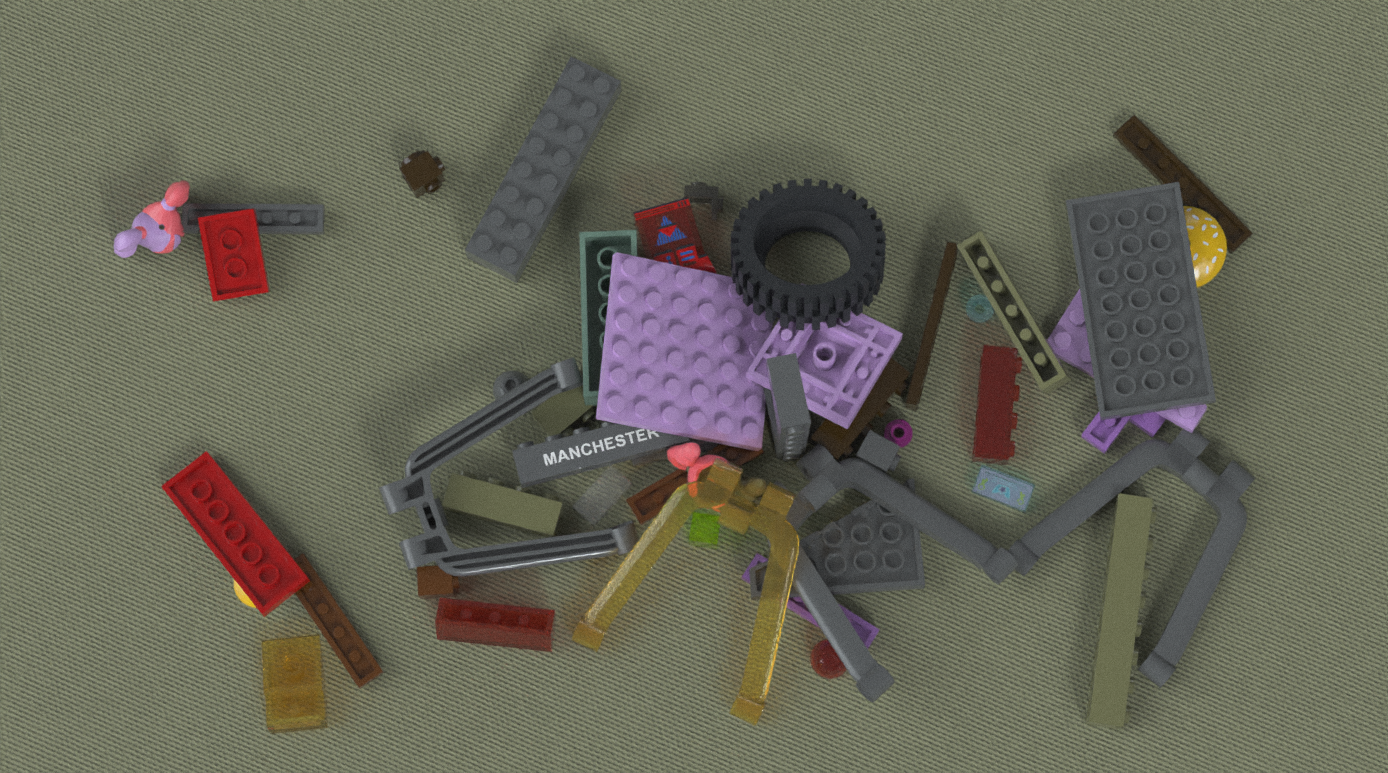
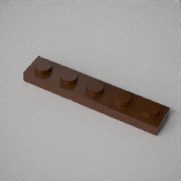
[626,444,764,526]
[294,554,384,689]

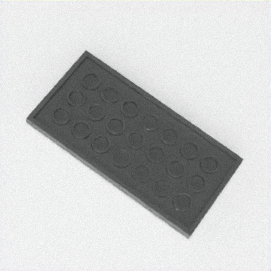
[1066,182,1216,420]

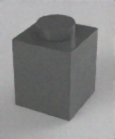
[855,430,902,473]

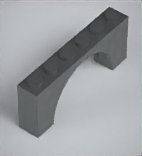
[763,353,811,462]

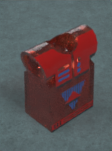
[633,197,717,274]

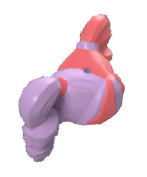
[113,180,190,258]

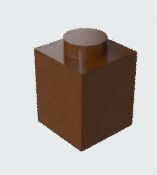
[416,565,460,599]

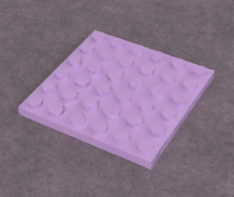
[596,252,772,451]

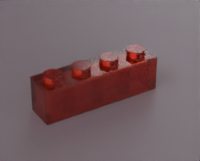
[972,345,1022,465]
[435,598,556,652]

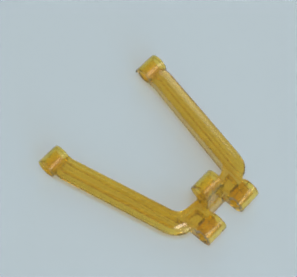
[571,458,799,726]

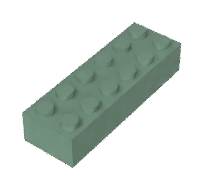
[579,230,638,406]

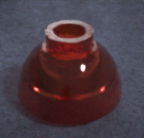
[810,639,847,679]

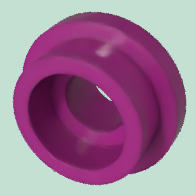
[884,419,913,448]

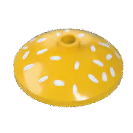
[1183,206,1227,288]

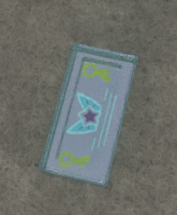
[971,465,1035,513]

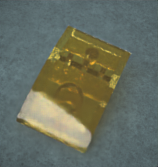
[262,634,328,734]

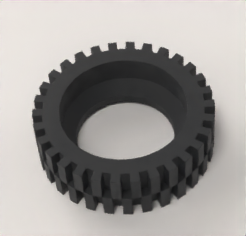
[730,179,886,330]

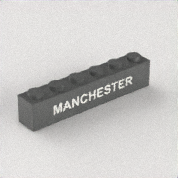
[512,421,689,488]

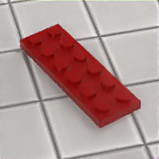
[161,451,310,617]

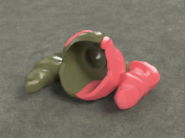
[667,443,767,509]

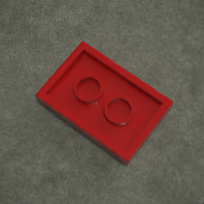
[198,208,270,301]

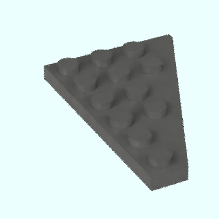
[749,479,925,600]

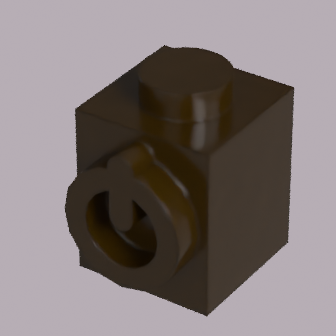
[399,150,446,198]

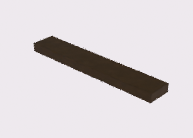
[1113,115,1253,254]
[906,242,958,411]

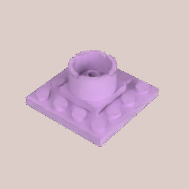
[746,284,903,429]

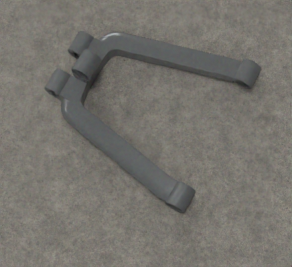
[379,357,642,576]
[1008,429,1255,688]
[755,444,1018,703]

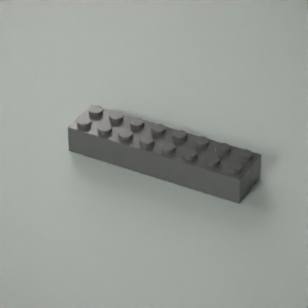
[465,57,621,283]

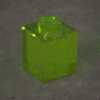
[689,512,722,549]

